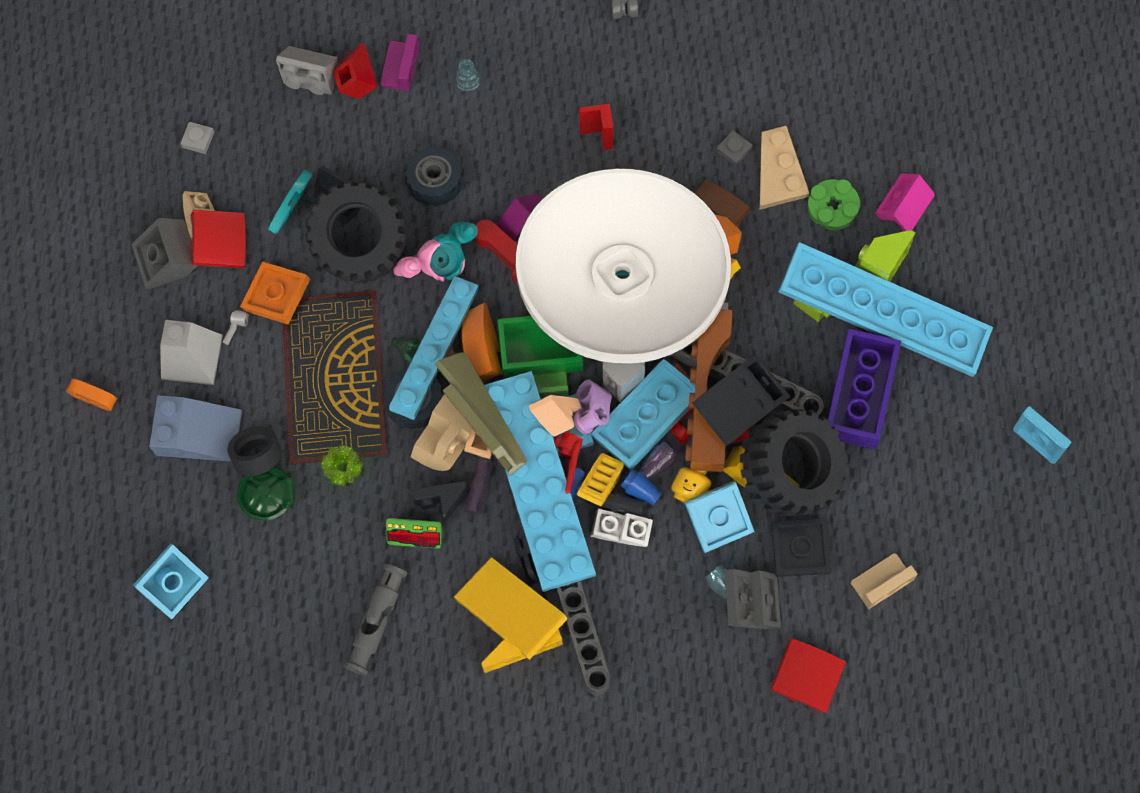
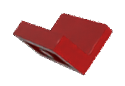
[579,104,613,150]

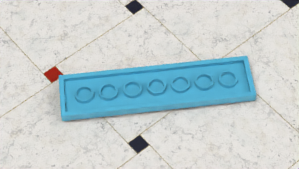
[778,242,993,377]
[484,371,596,592]

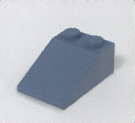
[149,395,242,461]

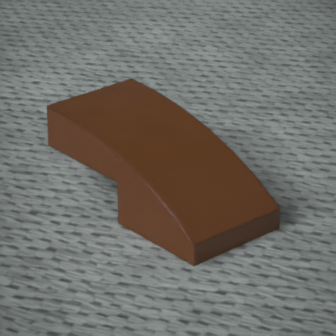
[694,179,751,226]

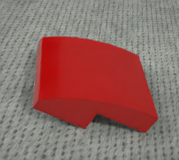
[190,209,246,268]
[770,638,846,713]

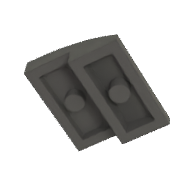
[725,569,781,629]

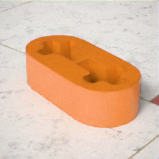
[66,379,117,411]

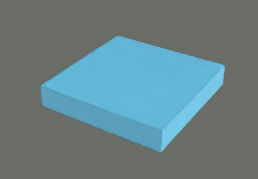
[1013,406,1072,464]
[684,481,755,553]

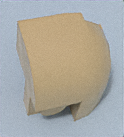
[411,394,472,471]

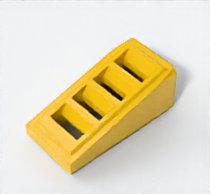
[577,453,624,506]

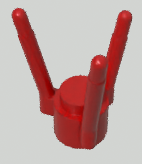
[554,432,583,494]

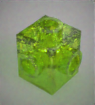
[321,445,362,486]

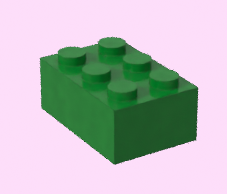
[498,316,583,379]

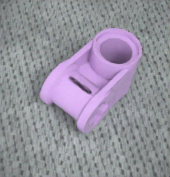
[574,380,612,434]

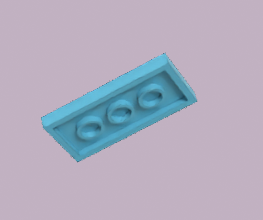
[591,359,695,470]

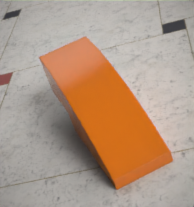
[462,303,503,383]

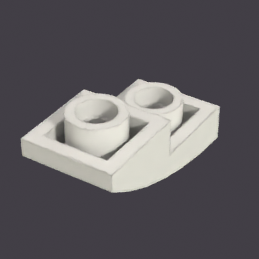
[591,509,653,547]

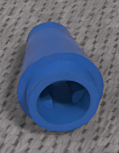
[621,469,662,506]

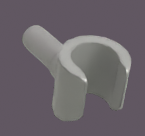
[222,310,249,345]

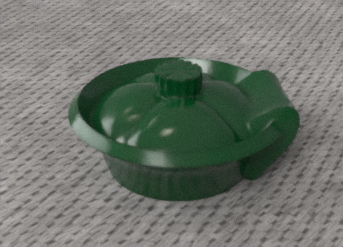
[237,467,295,521]

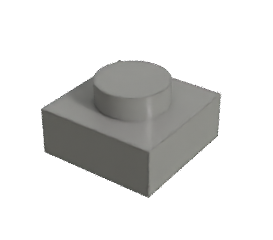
[180,122,214,154]

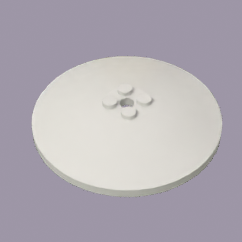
[516,169,731,363]

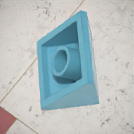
[133,544,208,619]

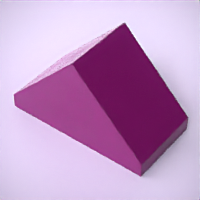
[497,193,542,242]

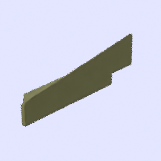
[435,352,527,476]

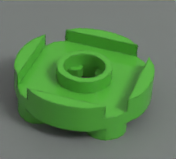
[807,179,860,230]

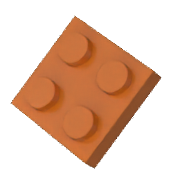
[240,262,310,324]

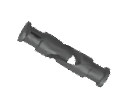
[343,564,407,676]

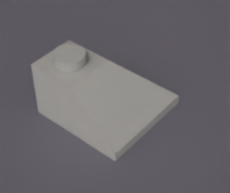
[160,320,223,385]

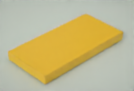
[454,557,567,660]

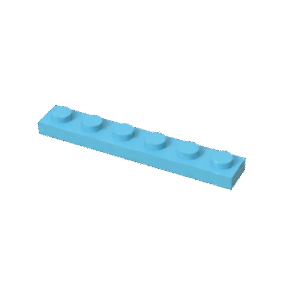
[389,276,479,420]

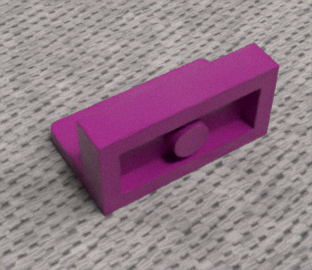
[380,34,420,91]

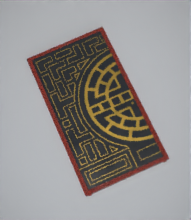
[283,291,387,465]

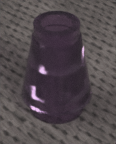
[639,441,678,481]

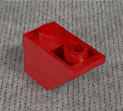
[333,43,377,99]

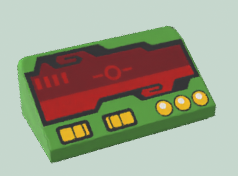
[386,518,443,549]

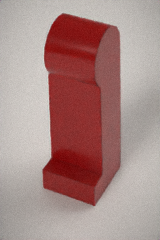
[475,220,518,286]

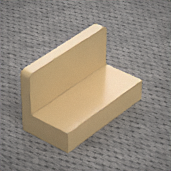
[851,553,917,609]

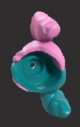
[393,221,478,282]

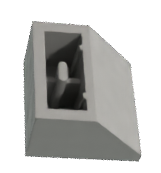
[276,46,339,95]
[603,361,645,403]

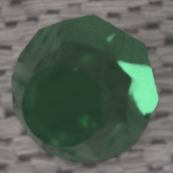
[391,337,421,363]

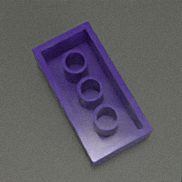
[827,329,901,450]

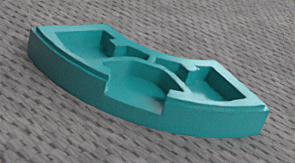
[268,170,313,234]

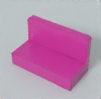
[875,173,935,231]

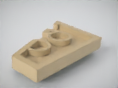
[759,126,809,210]

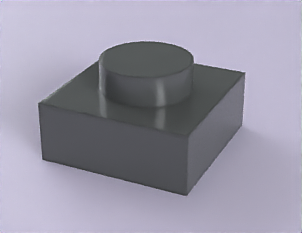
[716,130,753,166]

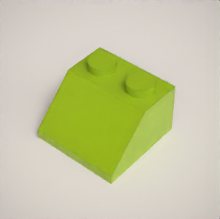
[855,230,916,282]

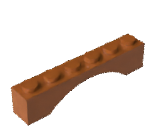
[685,309,732,472]

